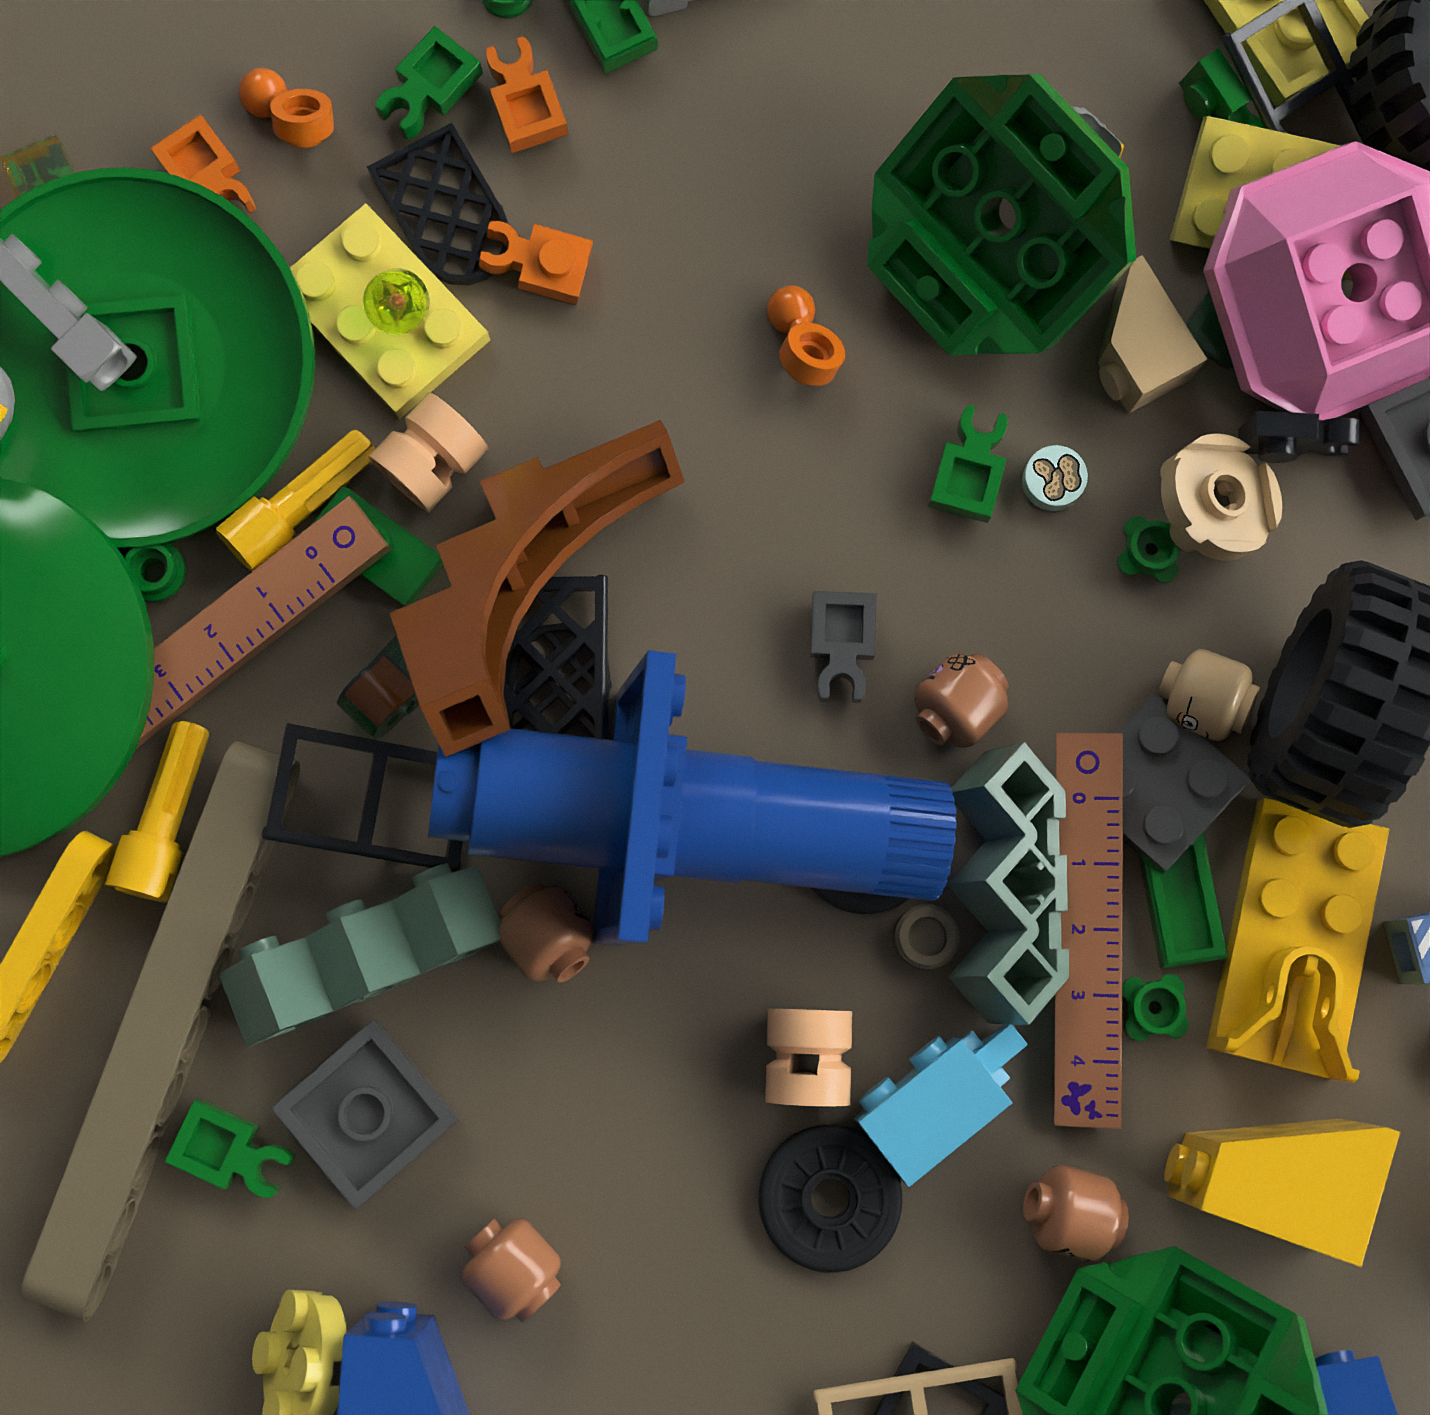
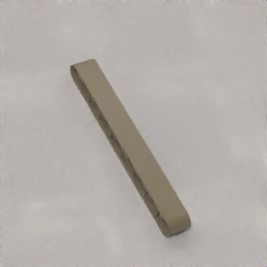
[21,741,300,1322]

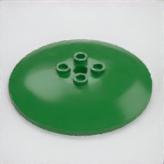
[0,167,315,549]
[0,478,154,857]

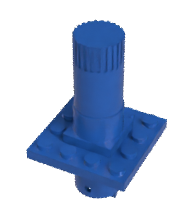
[428,650,956,946]

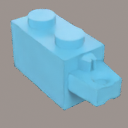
[853,1024,1028,1187]

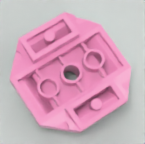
[1203,141,1430,420]

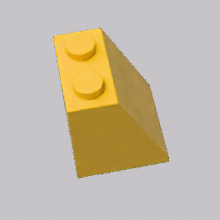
[1164,1118,1400,1267]

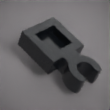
[1238,411,1359,463]

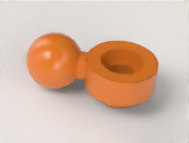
[239,68,334,148]
[767,285,845,386]

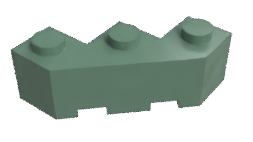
[947,742,1069,1025]
[219,863,502,1047]

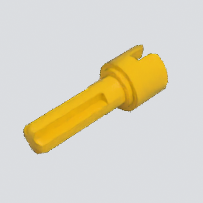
[216,430,375,572]
[104,721,209,903]

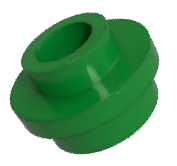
[124,544,187,603]

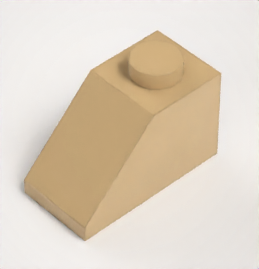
[1097,255,1207,414]

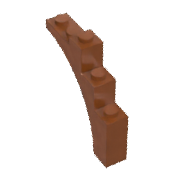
[389,420,685,757]

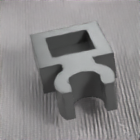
[810,591,877,703]

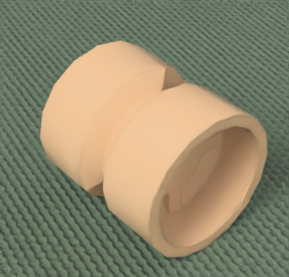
[368,392,489,513]
[765,1008,852,1106]

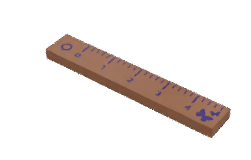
[136,496,392,749]
[1054,733,1123,1129]

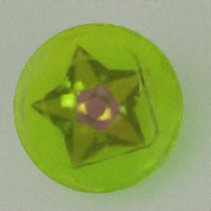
[363,268,430,335]

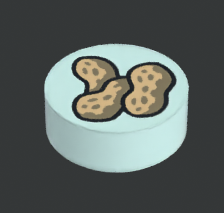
[1022,445,1088,511]

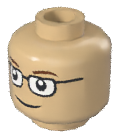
[1158,649,1260,741]

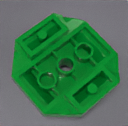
[867,73,1136,355]
[1015,1246,1328,1415]

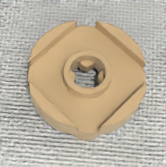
[1160,433,1282,561]

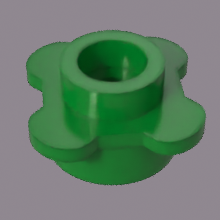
[1117,516,1181,584]
[1122,974,1189,1042]

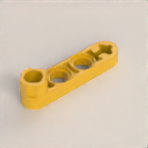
[0,830,117,1063]

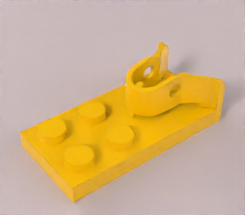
[1206,798,1389,1083]

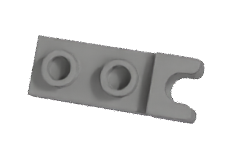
[0,234,137,391]

